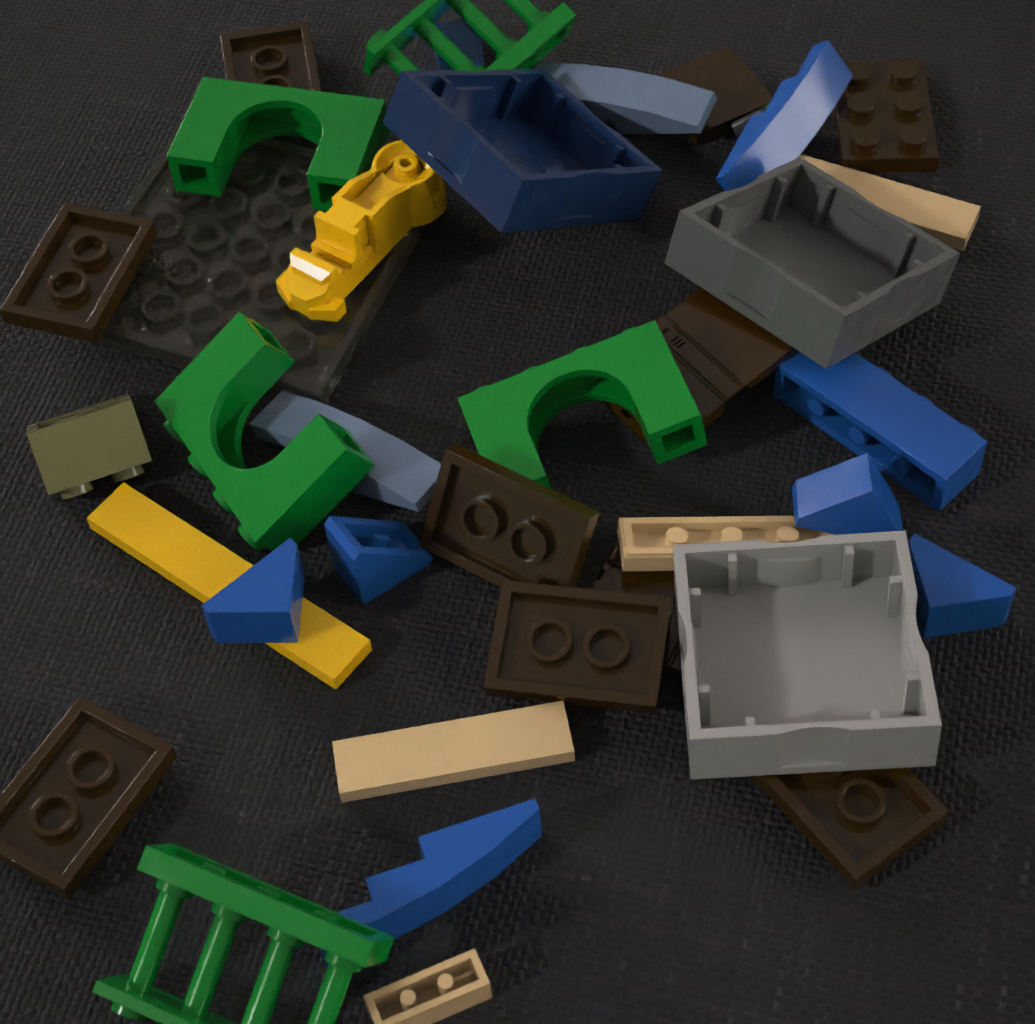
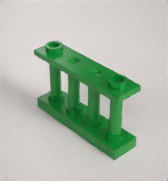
[363,0,576,77]
[92,843,395,1024]

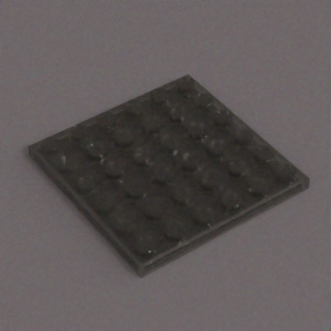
[98,131,429,404]

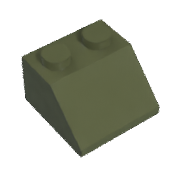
[26,394,152,499]

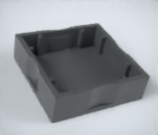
[664,157,960,369]

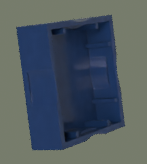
[383,69,663,233]

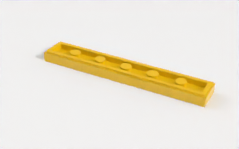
[87,482,372,690]

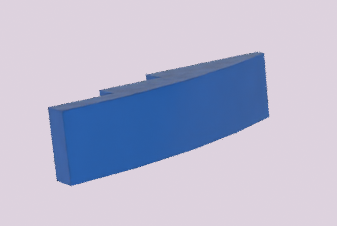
[716,40,853,191]
[320,798,542,968]

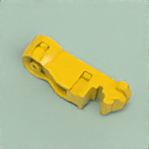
[276,140,448,322]

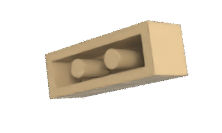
[363,948,492,1024]

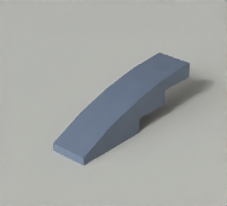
[536,63,717,134]
[249,390,441,512]

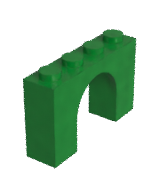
[167,77,390,211]
[154,311,376,551]
[457,320,708,489]

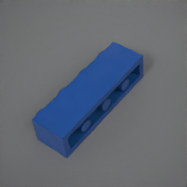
[773,352,987,512]

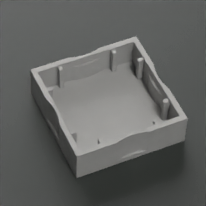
[673,530,942,780]

